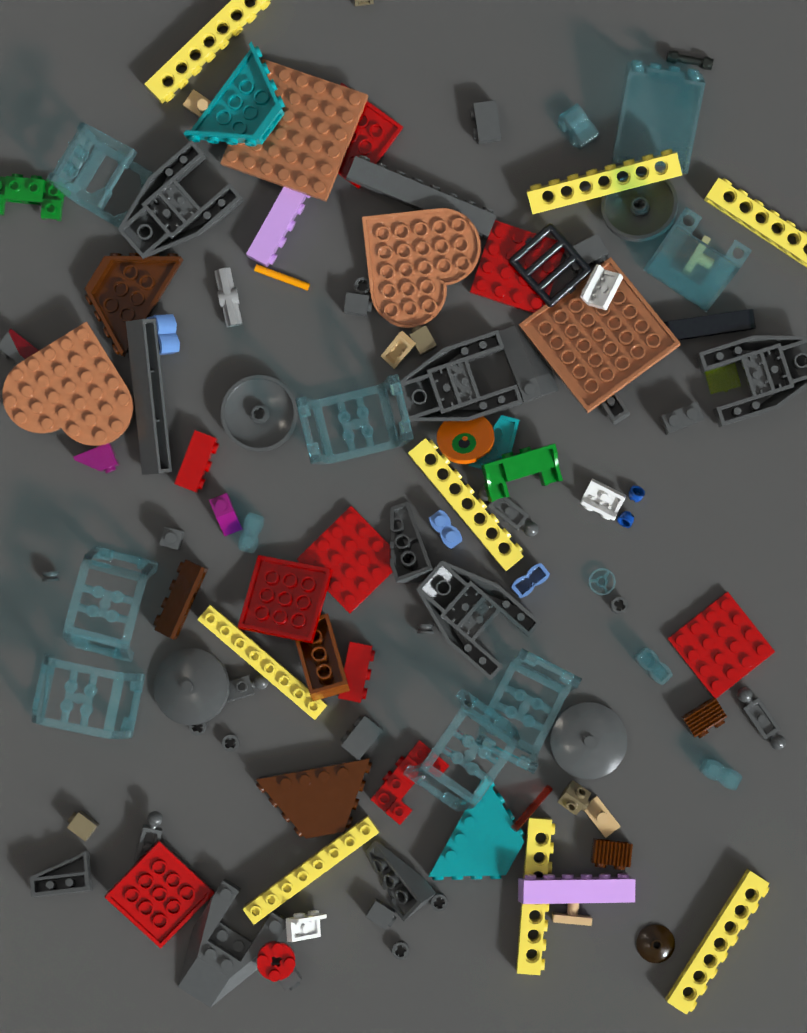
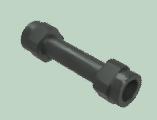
[666,50,714,70]

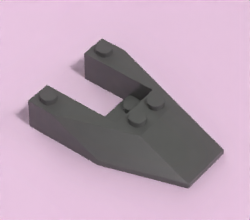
[118,140,244,259]
[395,330,523,421]
[696,335,807,428]
[416,561,542,681]
[178,878,286,1008]

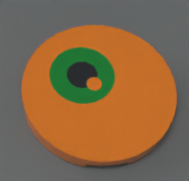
[437,417,495,464]

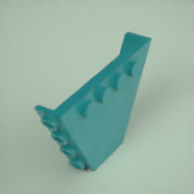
[183,41,285,147]
[428,774,525,880]

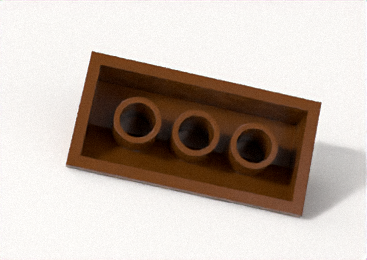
[153,559,208,640]

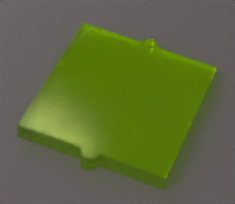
[705,363,741,394]

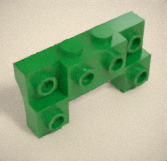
[0,174,66,221]
[481,444,563,502]

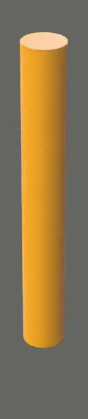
[254,264,310,291]

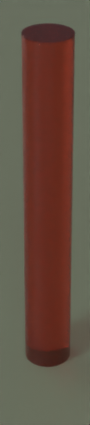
[511,785,553,832]

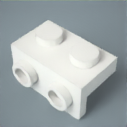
[580,264,623,310]
[580,478,626,520]
[286,910,327,942]

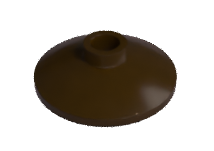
[636,924,675,963]

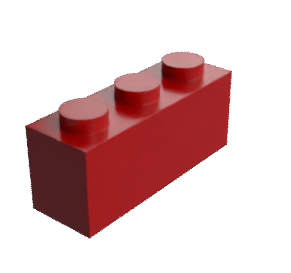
[174,430,219,493]
[338,641,376,703]

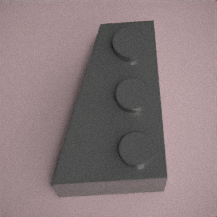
[30,851,93,898]

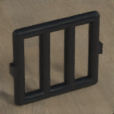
[509,223,592,307]

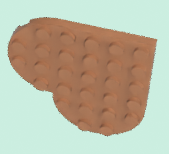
[362,208,481,328]
[2,321,134,446]

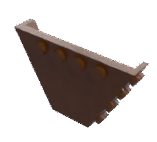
[84,253,183,357]
[256,757,372,839]

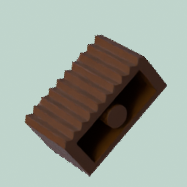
[681,697,727,738]
[591,838,633,870]

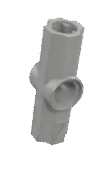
[214,267,243,327]

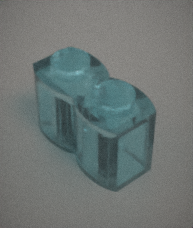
[558,103,599,149]
[238,513,265,554]
[634,647,673,685]
[699,758,742,790]

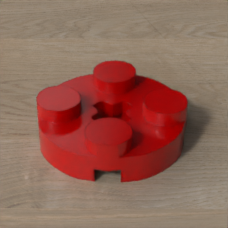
[257,941,296,982]

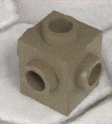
[557,780,591,815]

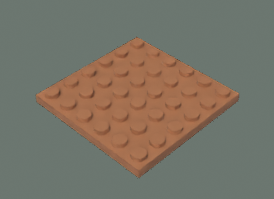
[221,59,368,202]
[519,257,681,413]

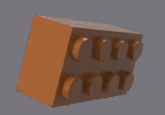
[295,613,350,701]

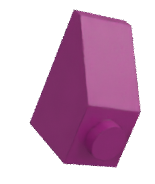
[73,443,119,474]
[209,493,242,536]

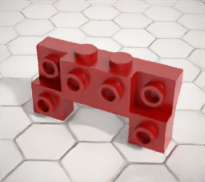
[370,740,449,825]

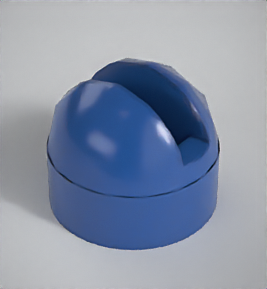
[628,485,645,502]
[617,511,634,528]

